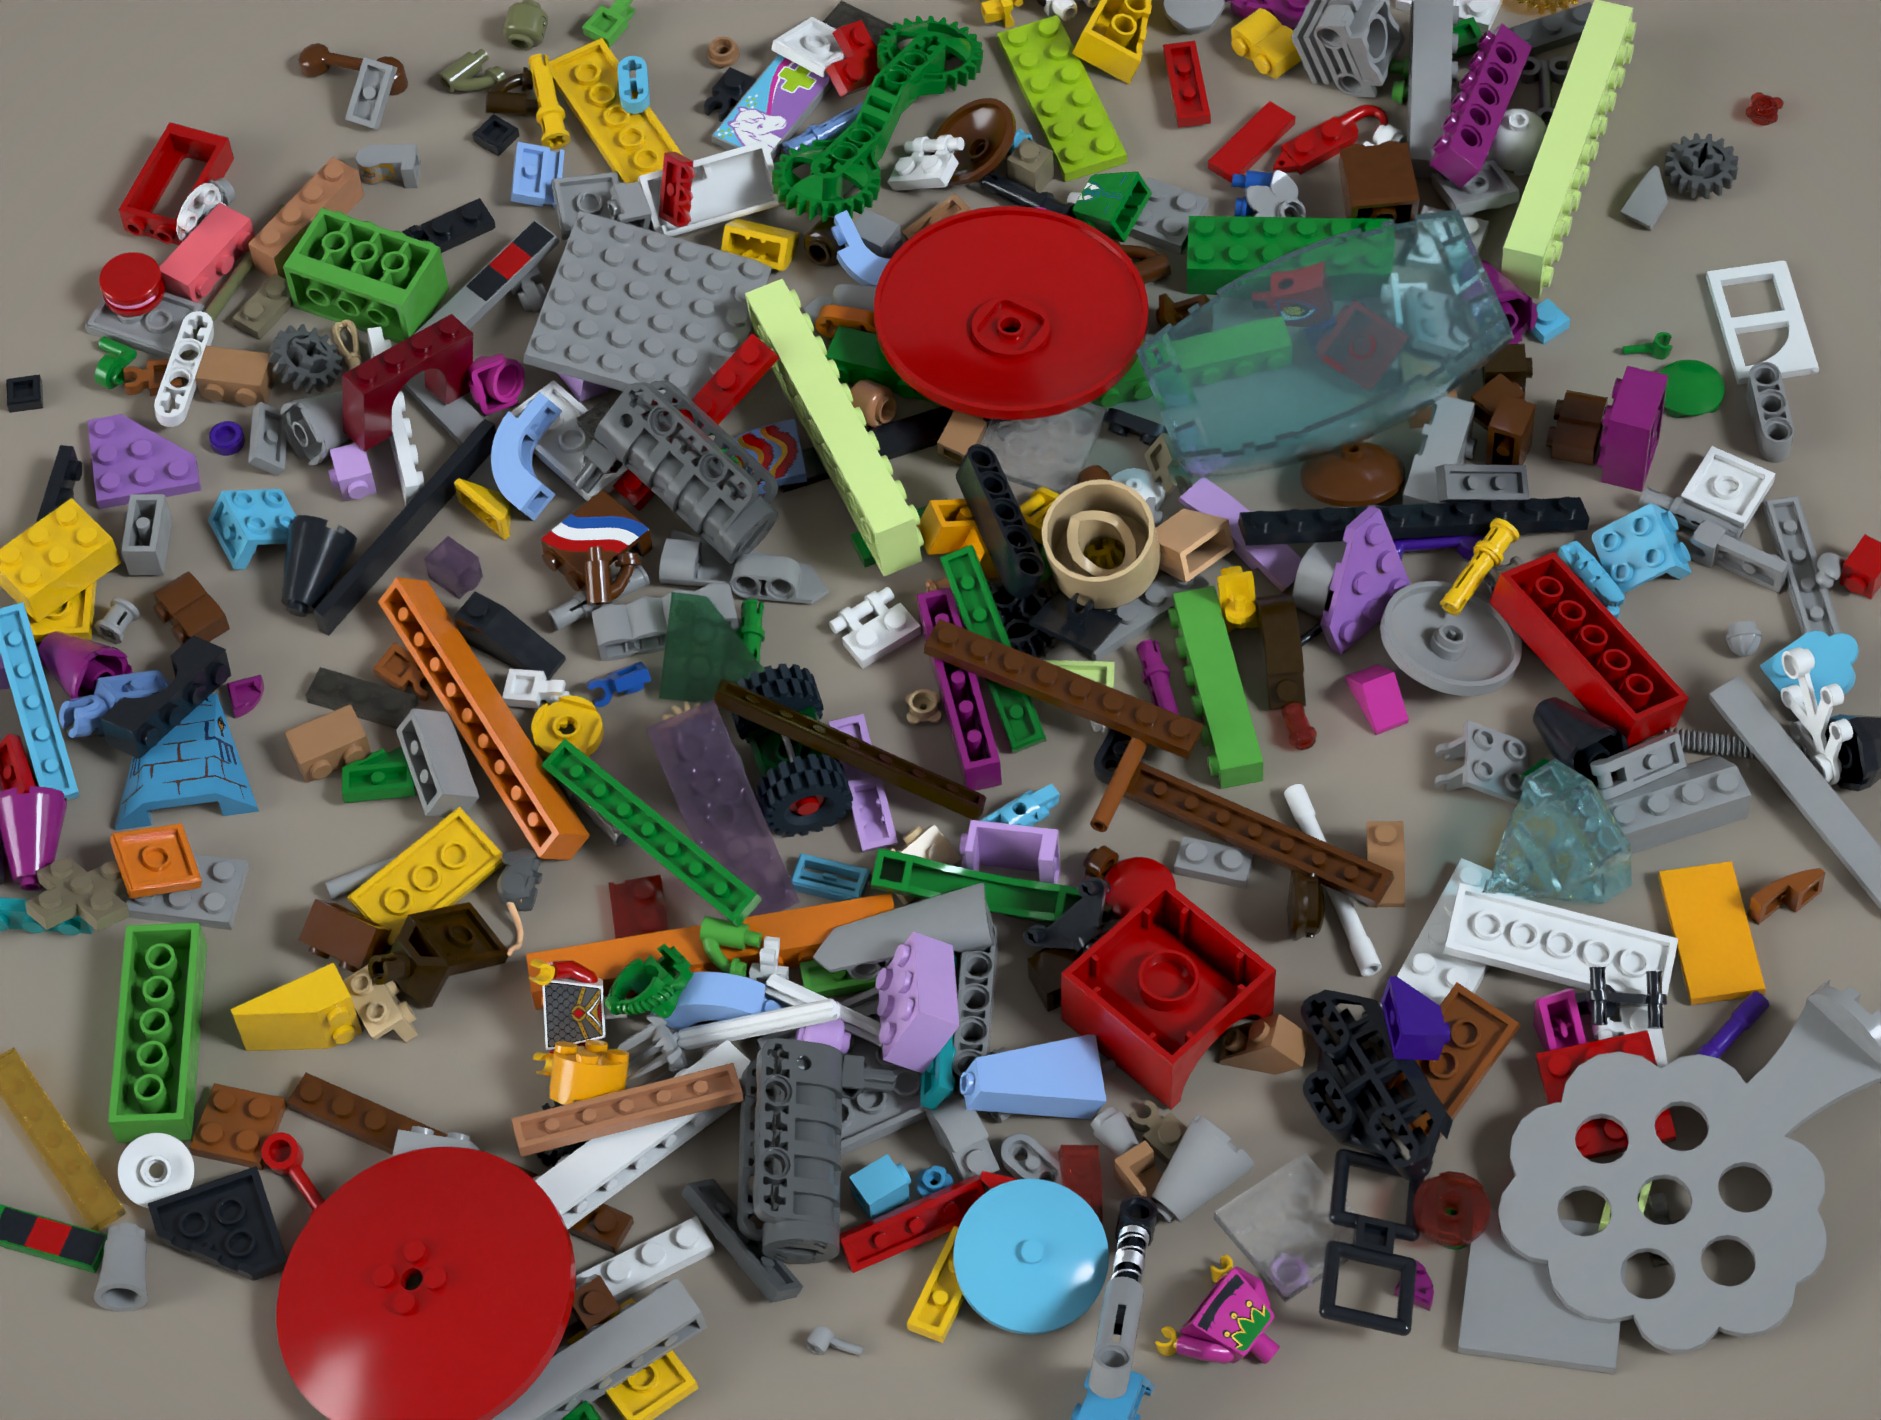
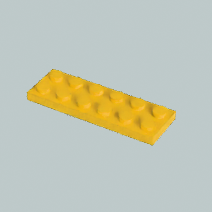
[549,38,683,184]

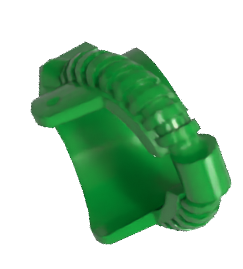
[605,943,693,1018]

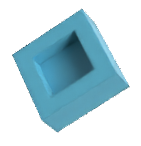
[1528,298,1570,344]

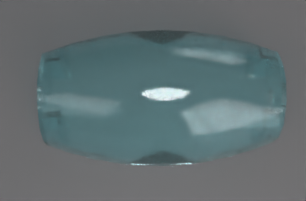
[1136,209,1514,478]

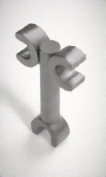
[1521,56,1568,121]

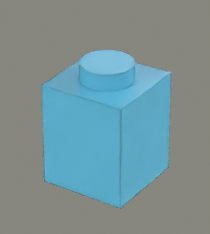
[849,1154,911,1220]

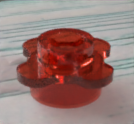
[1746,92,1784,126]

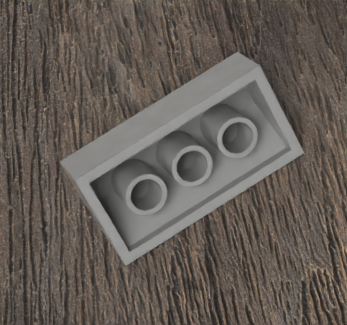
[1583,756,1751,860]

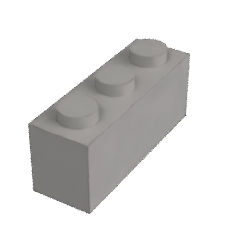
[396,708,479,818]

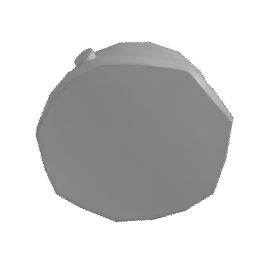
[1162,0,1225,34]

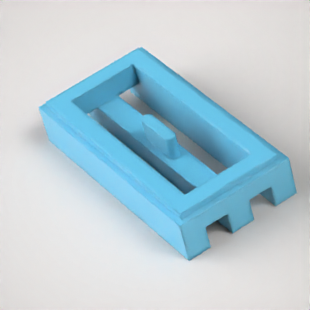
[789,853,871,901]

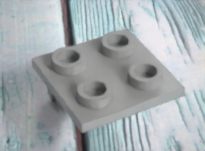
[1435,720,1529,807]

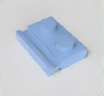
[510,142,565,209]

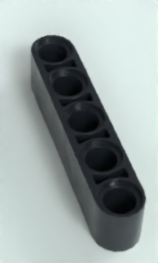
[956,444,1045,599]

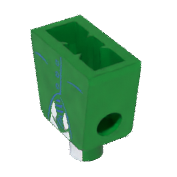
[1067,171,1152,243]

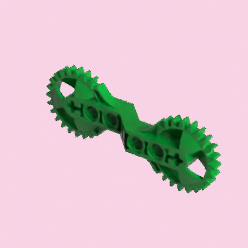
[772,16,983,222]

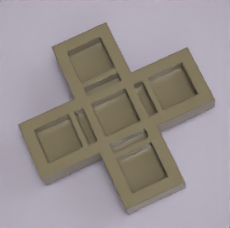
[25,856,129,931]

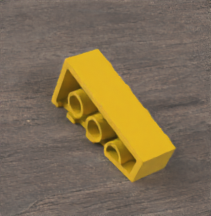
[1072,0,1152,84]

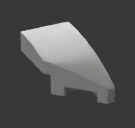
[1620,165,1669,230]

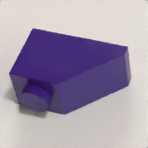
[1381,976,1450,1060]

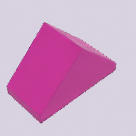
[1345,664,1409,735]
[1533,988,1586,1051]

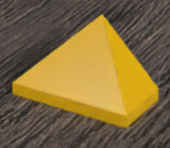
[454,478,512,540]

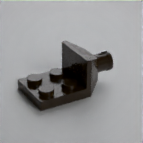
[368,902,508,1008]

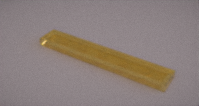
[0,1047,126,1232]

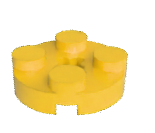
[531,695,604,758]

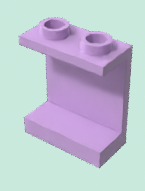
[960,820,1061,884]

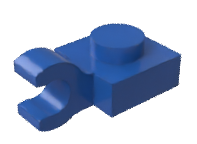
[586,662,651,707]

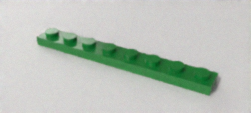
[541,738,763,927]

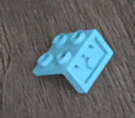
[208,489,296,570]

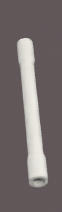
[1284,784,1382,976]

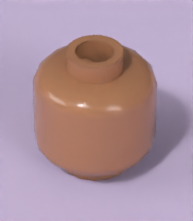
[850,379,897,428]

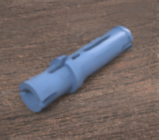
[783,101,864,155]

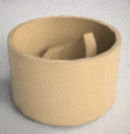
[1042,479,1160,609]

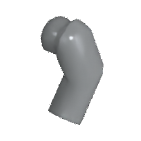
[1815,553,1847,588]

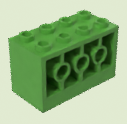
[283,207,449,343]

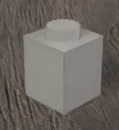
[854,209,903,259]

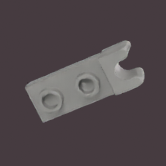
[1690,520,1789,593]

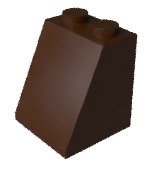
[1339,141,1420,232]

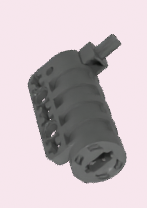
[573,380,778,564]
[737,1038,895,1264]

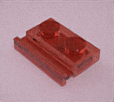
[608,874,669,939]

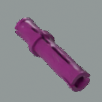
[1136,639,1179,715]

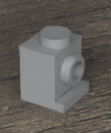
[608,182,652,230]

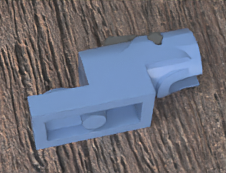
[59,670,171,738]

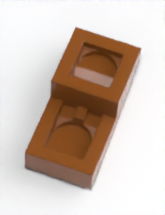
[1748,868,1826,925]

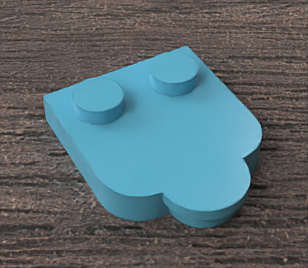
[1760,631,1859,706]

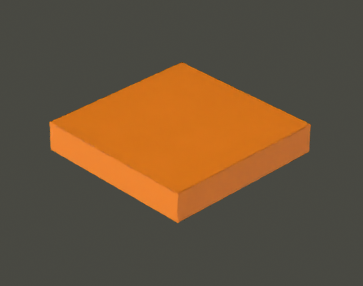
[110,823,202,899]

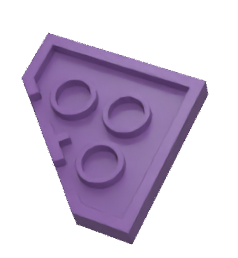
[87,414,201,509]
[1320,505,1411,655]

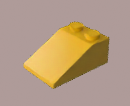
[230,962,363,1051]

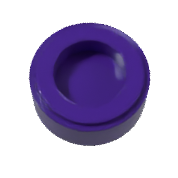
[209,421,245,456]

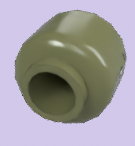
[503,0,548,51]

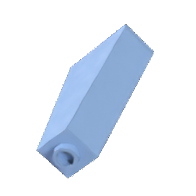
[960,1035,1106,1120]

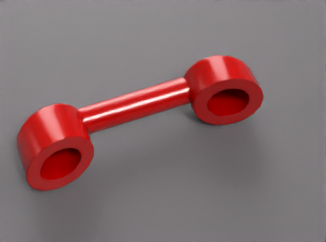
[261,1132,325,1220]

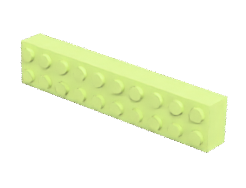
[1501,0,1637,299]
[745,278,924,576]

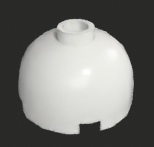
[1486,108,1547,176]

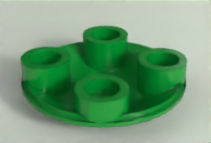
[1660,360,1725,418]

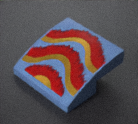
[732,419,807,494]

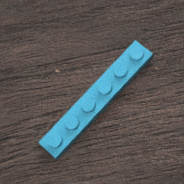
[0,602,80,800]

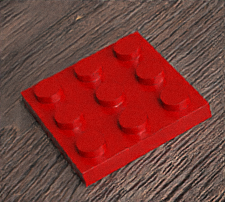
[1535,1030,1676,1159]

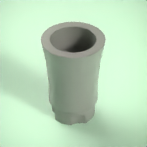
[94,1222,148,1312]

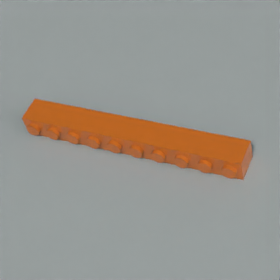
[378,577,590,860]
[526,893,895,1010]

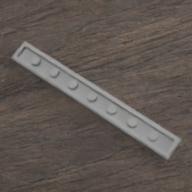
[1709,675,1881,910]

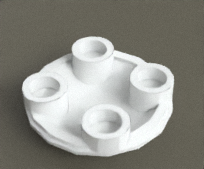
[176,183,226,242]

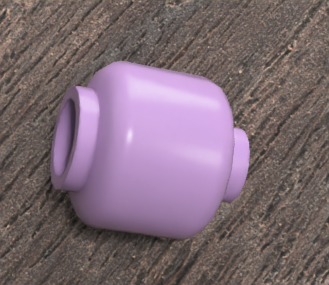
[794,1018,851,1054]

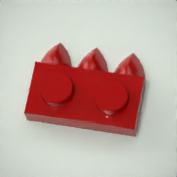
[658,152,696,227]

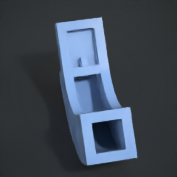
[831,210,890,286]
[491,392,562,521]
[650,972,788,1036]

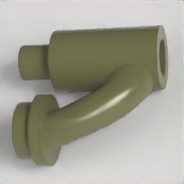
[438,49,507,93]

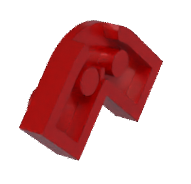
[825,20,880,97]

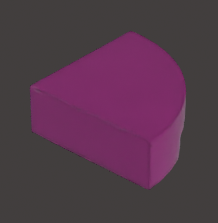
[227,675,264,718]
[1394,1260,1434,1311]

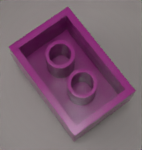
[1597,366,1668,492]

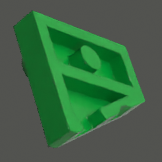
[342,746,416,803]

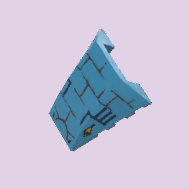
[115,693,259,830]

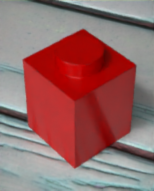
[1840,534,1881,599]

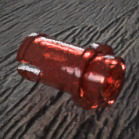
[1282,703,1317,750]

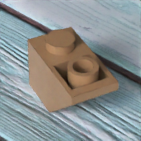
[1219,1013,1310,1075]

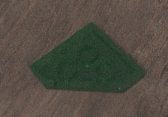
[659,592,765,705]

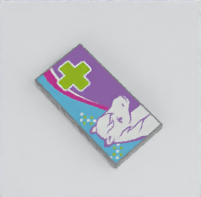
[711,54,834,161]

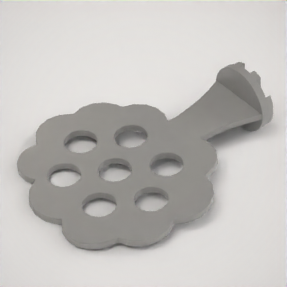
[1498,980,1881,1354]

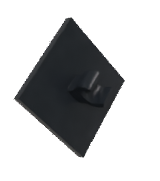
[1029,589,1123,655]

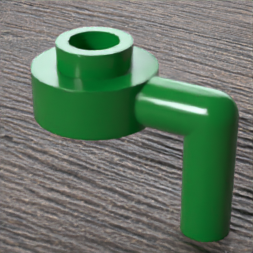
[95,336,137,389]

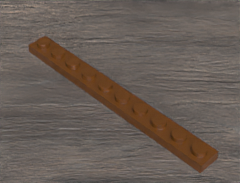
[287,1072,634,1254]

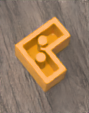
[917,499,1000,579]

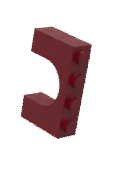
[342,314,473,452]

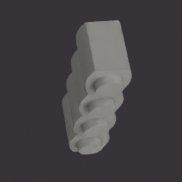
[591,583,739,661]

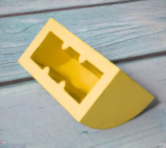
[721,219,800,271]

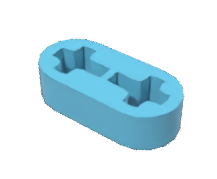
[617,56,650,114]

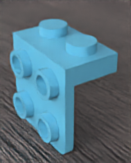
[1592,503,1692,594]

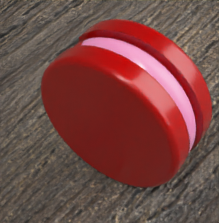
[99,252,165,317]

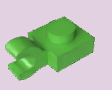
[582,0,636,48]

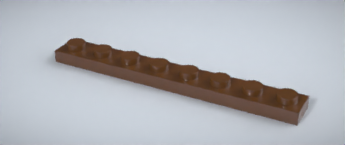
[924,619,1203,759]
[1123,762,1394,908]

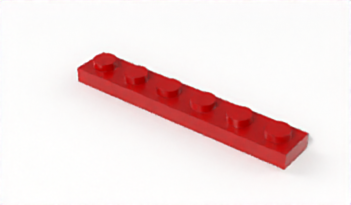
[613,333,779,511]

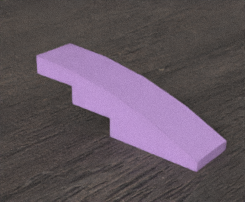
[1178,476,1302,593]
[829,714,898,852]

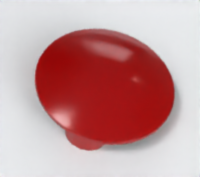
[1104,857,1176,918]

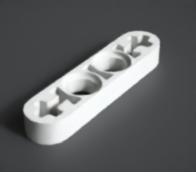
[154,311,214,427]

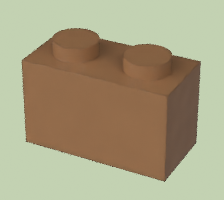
[195,345,277,406]
[285,704,371,783]

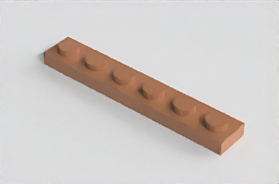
[511,1063,744,1157]

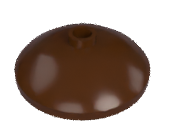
[930,98,1016,185]
[1300,441,1405,507]

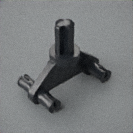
[1023,877,1111,954]
[1575,967,1667,1029]

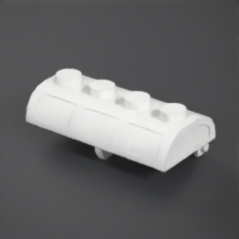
[638,140,785,237]

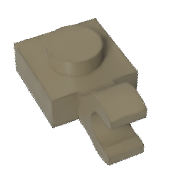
[1144,433,1192,496]

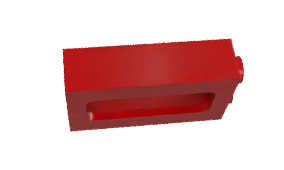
[118,122,234,245]

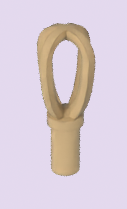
[332,320,362,370]

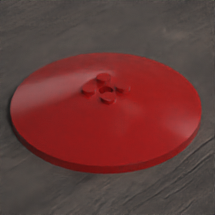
[874,206,1149,420]
[276,1147,576,1420]

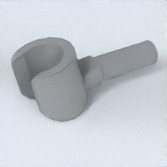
[807,1326,864,1356]

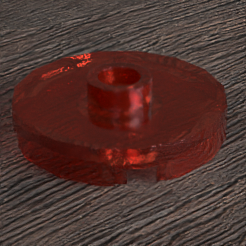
[1413,1171,1491,1247]

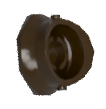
[1287,870,1325,941]

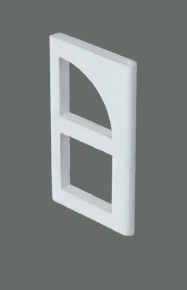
[1706,261,1819,385]

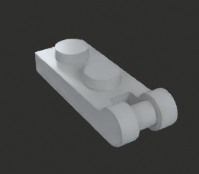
[1590,731,1687,800]

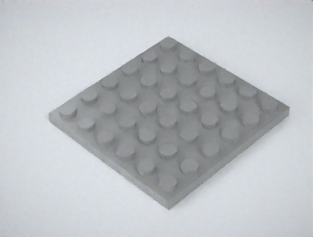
[523,210,772,406]

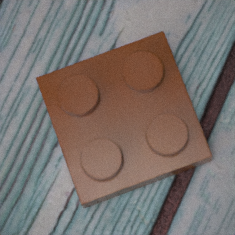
[189,1083,287,1170]

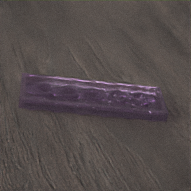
[645,700,800,920]

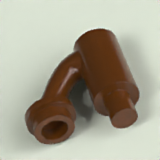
[1113,239,1171,284]
[584,547,641,605]

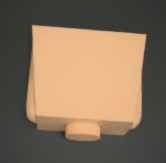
[1156,508,1235,583]

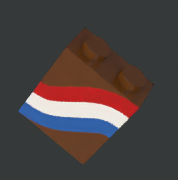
[541,490,653,593]

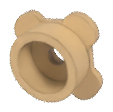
[905,689,942,724]

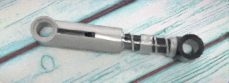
[1089,1195,1158,1399]

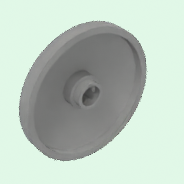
[1380,581,1522,696]

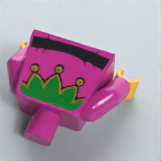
[1155,1255,1280,1364]

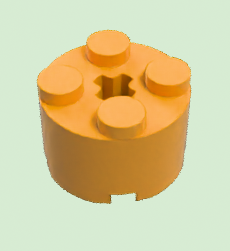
[549,1040,629,1105]

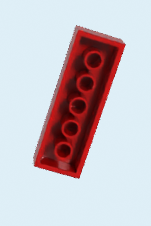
[1489,552,1689,747]

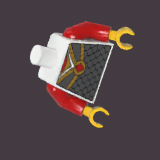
[529,959,627,1076]

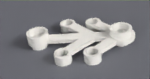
[1781,647,1853,785]

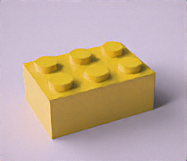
[0,498,121,623]

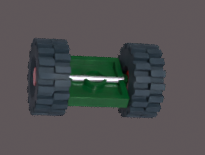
[731,664,853,837]

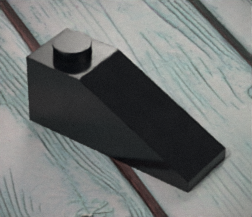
[454,591,566,681]

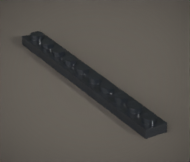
[1238,497,1590,546]

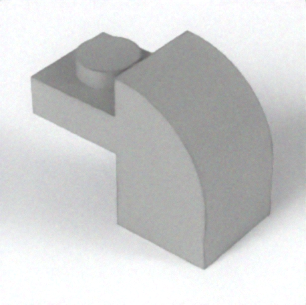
[925,1095,1000,1181]

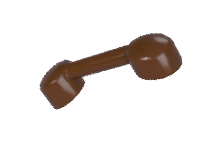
[298,43,408,96]

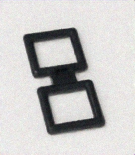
[1319,1149,1425,1336]

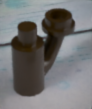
[485,67,539,117]

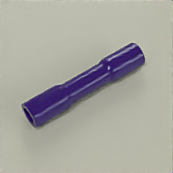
[1693,991,1769,1059]

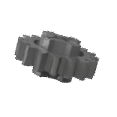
[1664,133,1738,199]
[268,324,343,394]

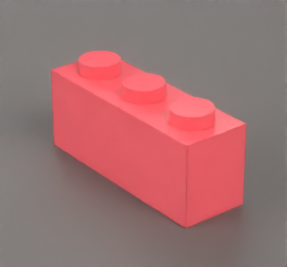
[160,202,255,303]

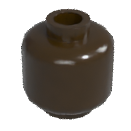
[804,217,846,267]

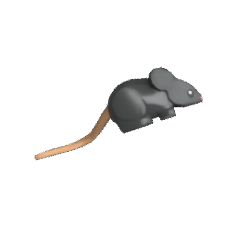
[497,846,543,956]

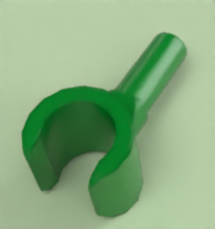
[1623,332,1673,360]

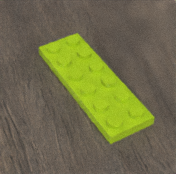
[997,15,1127,182]

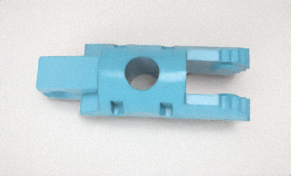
[1557,541,1625,619]
[979,784,1060,827]

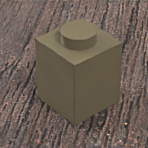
[1007,138,1054,193]

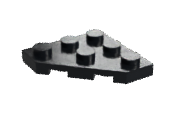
[148,1166,287,1281]

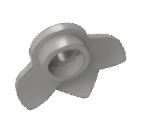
[1245,170,1306,217]

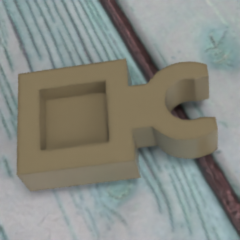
[1129,1100,1187,1165]

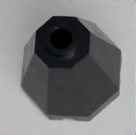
[1825,714,1881,791]

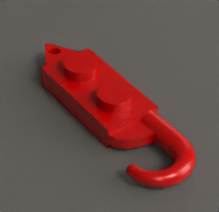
[1273,105,1388,175]

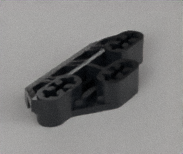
[1301,990,1453,1182]

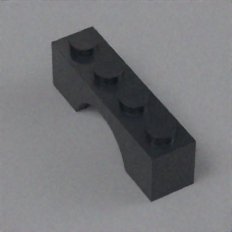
[100,635,231,759]

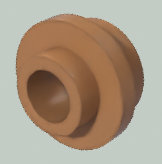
[707,36,740,67]

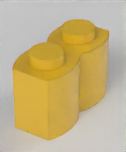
[1231,8,1302,79]

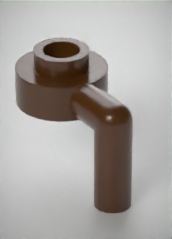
[1077,845,1119,920]

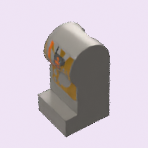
[356,144,421,188]

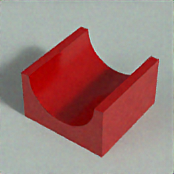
[1061,881,1276,1110]

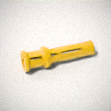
[528,53,571,149]
[1440,518,1520,616]

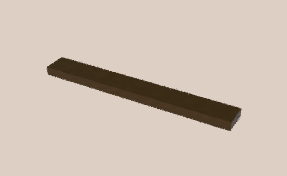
[711,678,986,821]

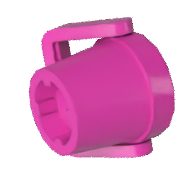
[468,354,525,415]

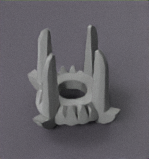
[617,1014,693,1085]

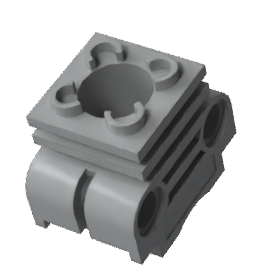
[1292,0,1405,97]

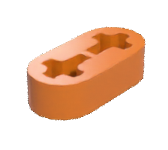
[815,305,876,338]

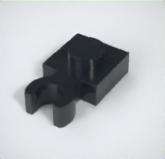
[704,67,757,122]

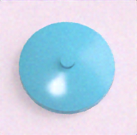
[953,1179,1109,1335]

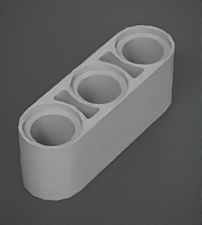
[1746,361,1794,463]

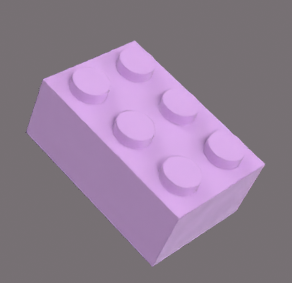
[876,931,960,1074]

